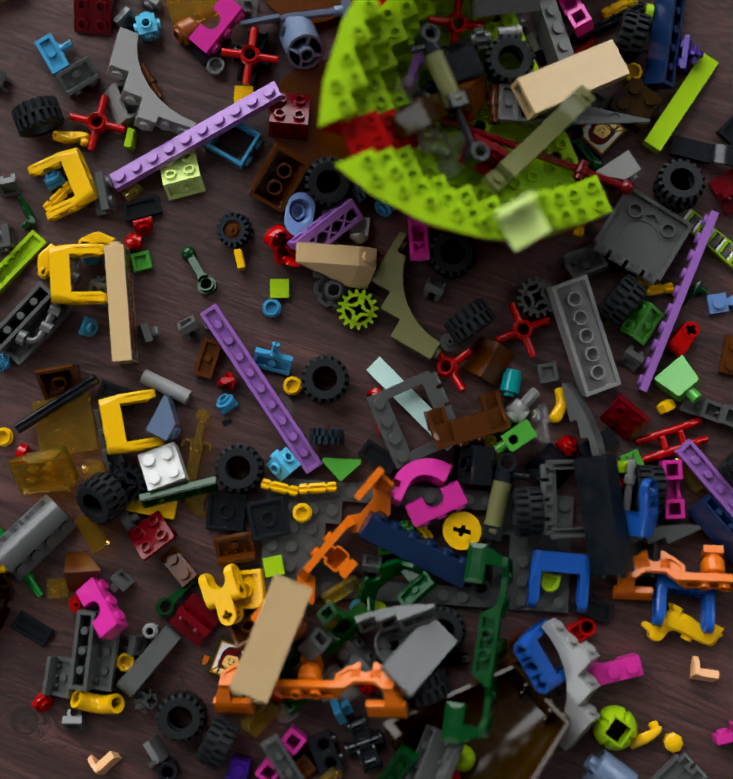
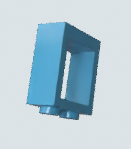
[203,123,263,170]

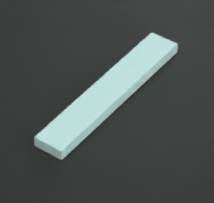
[366,357,452,451]

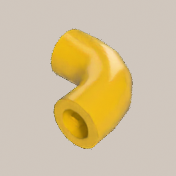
[70,690,125,714]

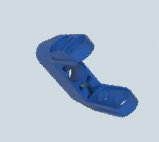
[625,478,658,538]
[527,549,590,613]
[652,572,716,634]
[513,617,566,694]

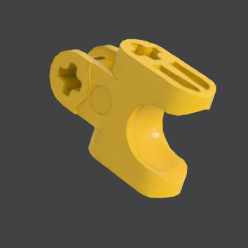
[198,563,247,626]

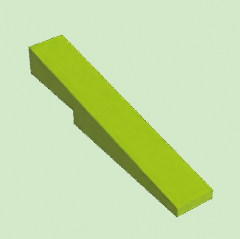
[642,53,719,154]
[0,230,47,296]

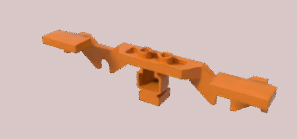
[250,467,395,622]
[612,545,733,601]
[212,654,409,718]

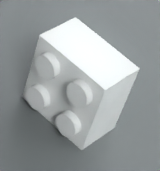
[137,442,190,492]

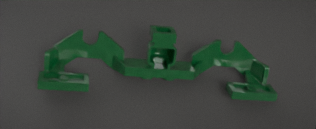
[441,542,514,745]
[279,558,437,716]

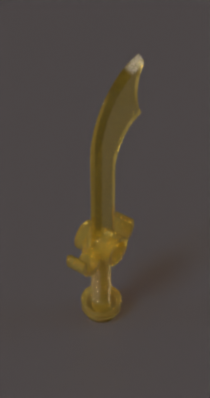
[181,409,213,517]

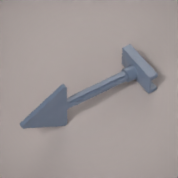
[239,0,351,25]

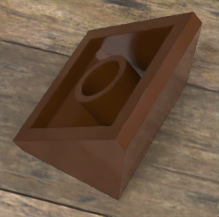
[458,74,489,117]
[463,336,514,388]
[34,364,83,401]

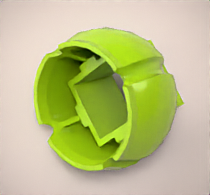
[592,705,637,751]

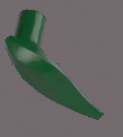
[17,195,36,231]
[681,281,708,308]

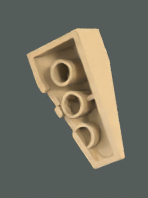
[296,242,377,289]

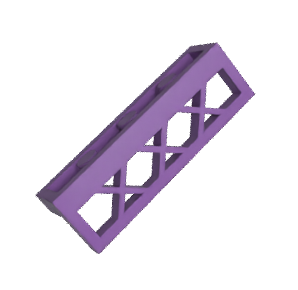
[287,199,364,250]

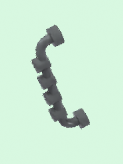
[15,258,82,347]

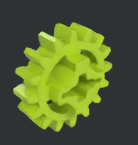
[337,288,378,330]

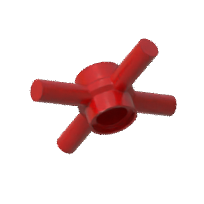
[427,0,485,44]
[221,27,279,85]
[69,95,127,152]
[495,302,551,358]
[437,347,473,393]

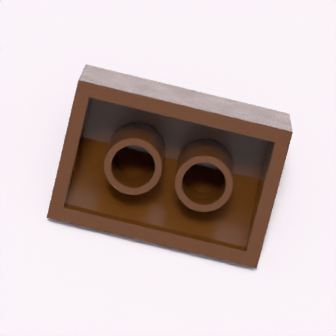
[248,140,311,213]

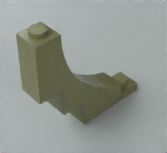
[481,85,596,195]
[371,231,442,361]

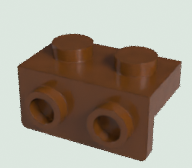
[213,530,256,566]

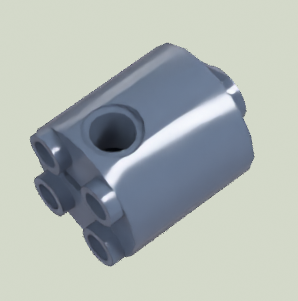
[279,16,324,69]
[582,749,638,779]

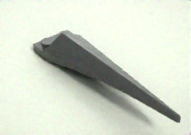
[497,83,651,126]

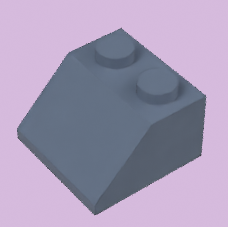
[146,395,181,441]

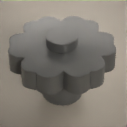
[313,278,352,308]

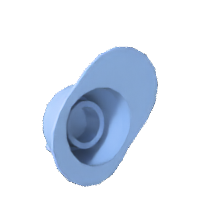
[284,192,315,236]

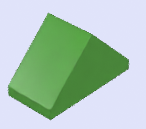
[322,458,361,482]

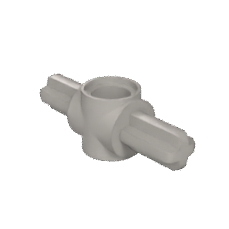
[499,387,540,434]

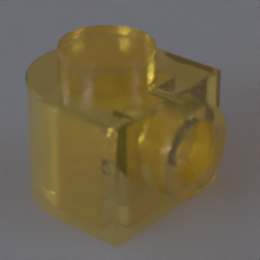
[82,460,107,480]

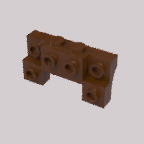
[424,391,511,450]

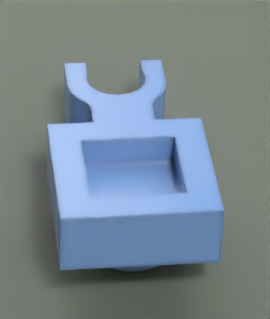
[705,292,733,315]

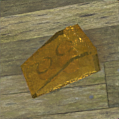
[6,445,80,494]

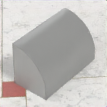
[105,81,138,126]

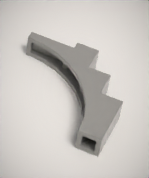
[107,27,196,135]
[541,617,601,751]

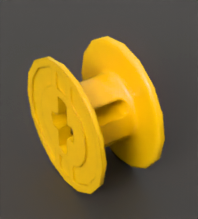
[442,511,481,550]

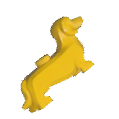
[640,602,725,646]

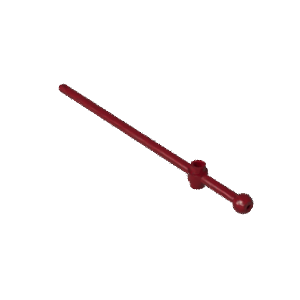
[437,116,634,195]

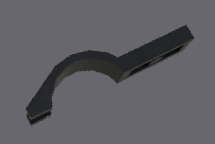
[669,135,733,167]

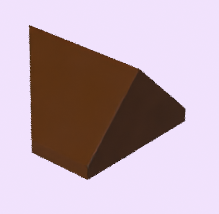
[64,551,102,591]

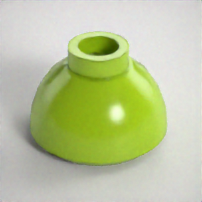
[456,744,476,772]

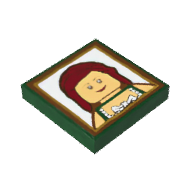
[206,635,243,678]

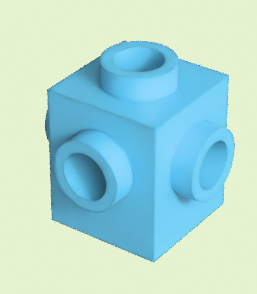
[133,12,162,42]
[266,447,301,482]

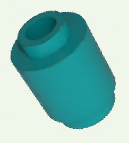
[500,368,522,398]

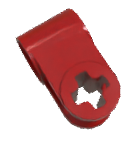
[665,321,700,357]
[564,616,596,643]

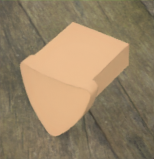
[689,656,719,683]
[87,751,122,775]

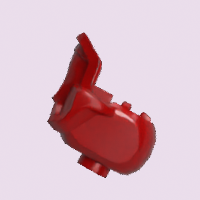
[263,225,302,267]

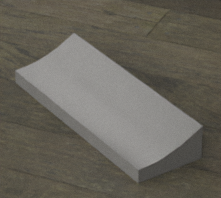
[545,274,621,397]

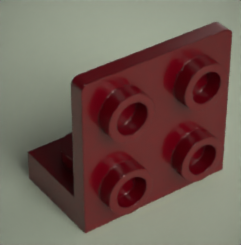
[74,0,116,35]
[269,93,310,140]

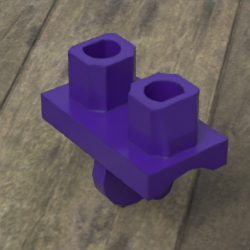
[676,35,704,74]

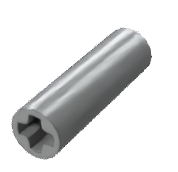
[140,369,192,405]

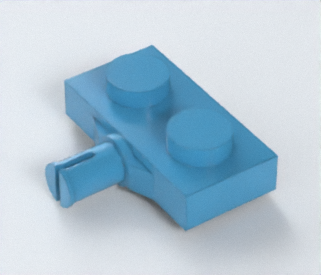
[34,33,74,76]
[254,341,294,376]

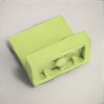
[160,150,206,201]
[494,190,551,251]

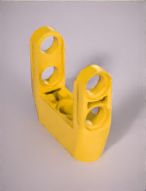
[27,147,99,222]
[49,244,108,305]
[98,389,165,455]

